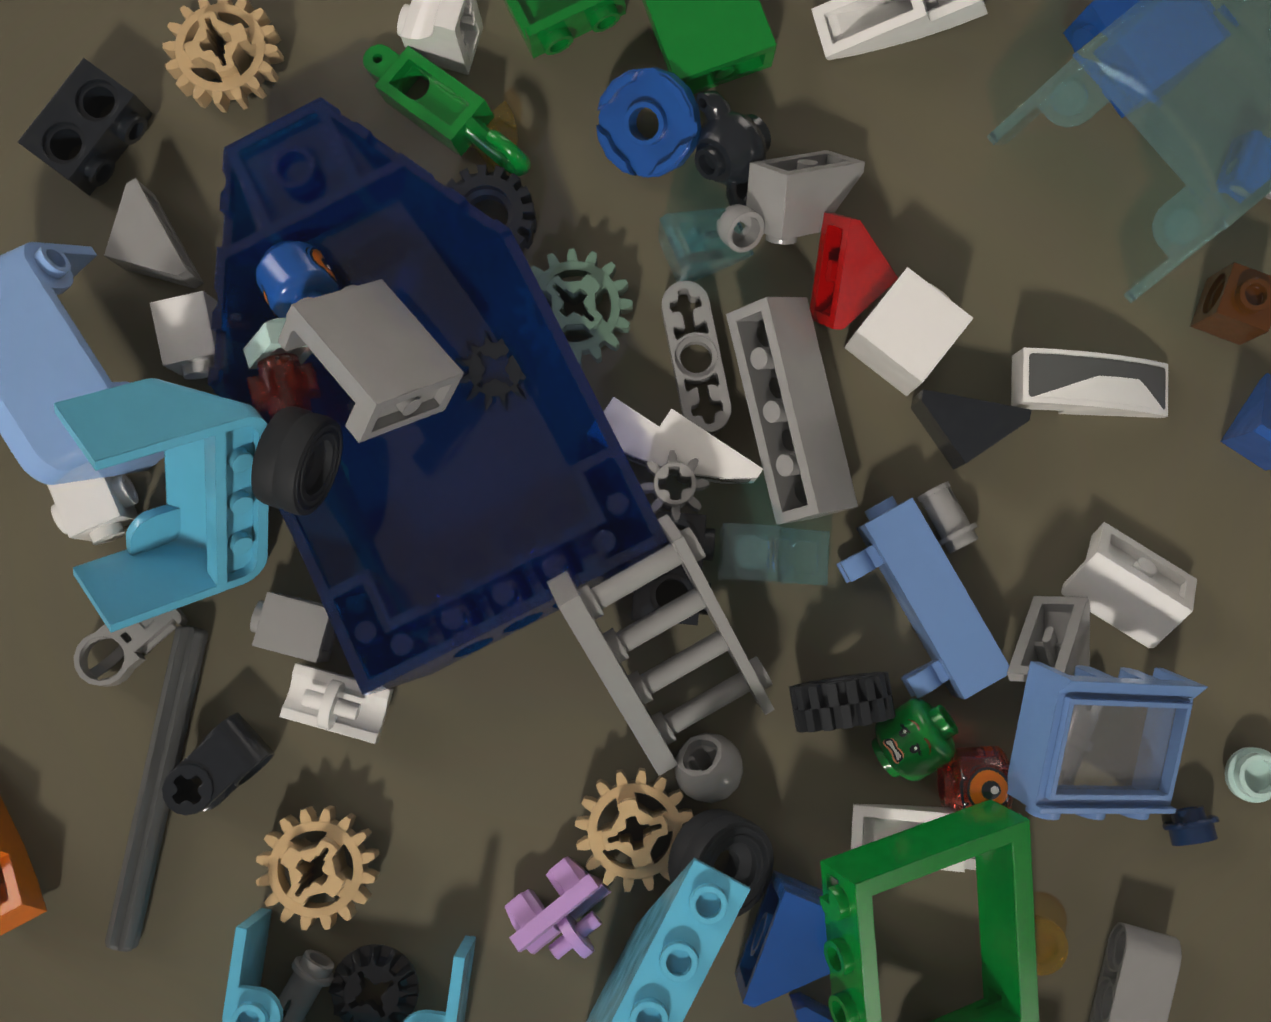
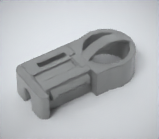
[73,608,188,687]

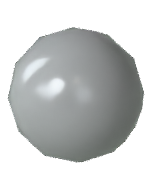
[674,732,744,804]

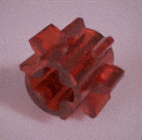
[247,353,322,419]

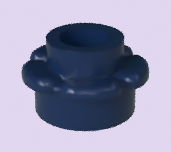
[1162,806,1220,846]

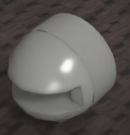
[717,204,765,253]

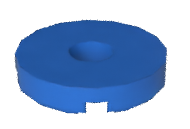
[596,67,701,178]

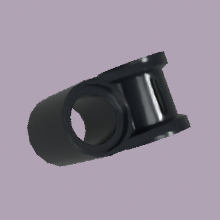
[162,713,275,816]

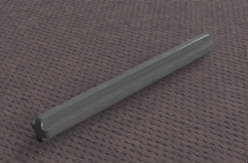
[105,625,208,952]

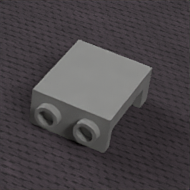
[278,279,464,443]

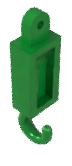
[363,44,531,176]

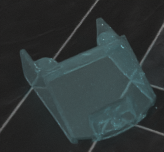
[987,0,1271,303]

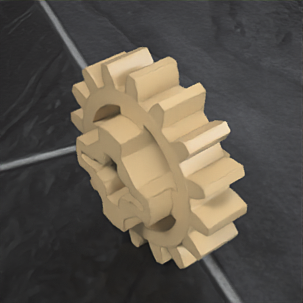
[162,0,284,113]
[575,768,693,892]
[256,805,380,931]

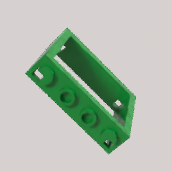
[819,799,1039,1022]

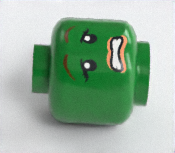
[871,698,959,781]

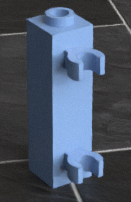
[836,496,1010,699]

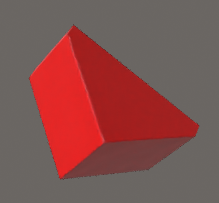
[810,212,898,330]

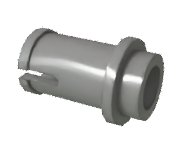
[917,481,979,554]
[278,949,334,1022]

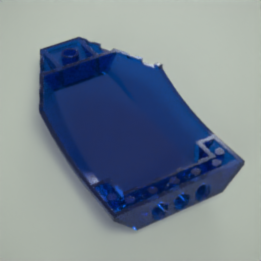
[207,97,669,696]

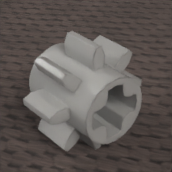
[639,450,709,522]

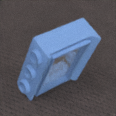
[1007,661,1208,820]

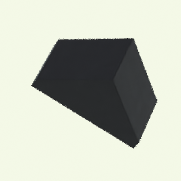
[911,389,1031,470]

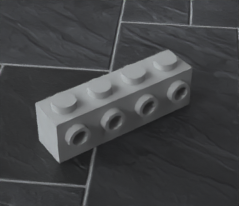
[726,297,858,525]

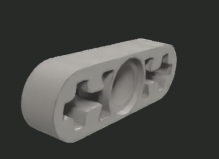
[661,281,731,435]

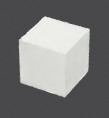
[844,267,973,396]

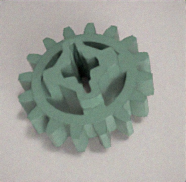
[516,248,633,368]

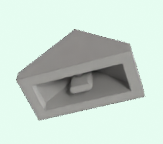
[104,178,204,288]
[1007,596,1090,682]

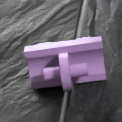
[505,856,611,960]

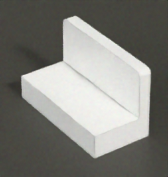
[1061,522,1197,648]

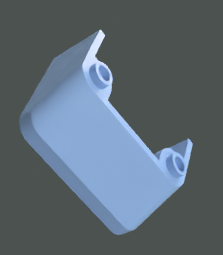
[0,242,164,485]

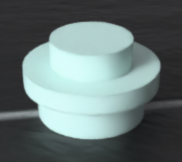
[1224,747,1271,803]

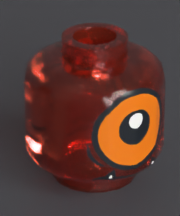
[937,746,1014,812]

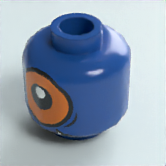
[256,240,338,318]

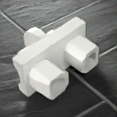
[279,663,394,744]

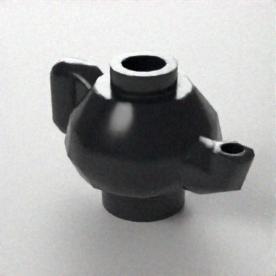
[694,90,771,206]

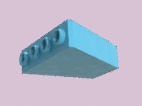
[586,858,750,1022]

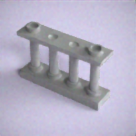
[547,514,775,776]

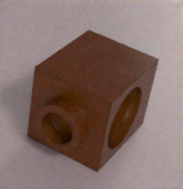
[1190,262,1271,345]

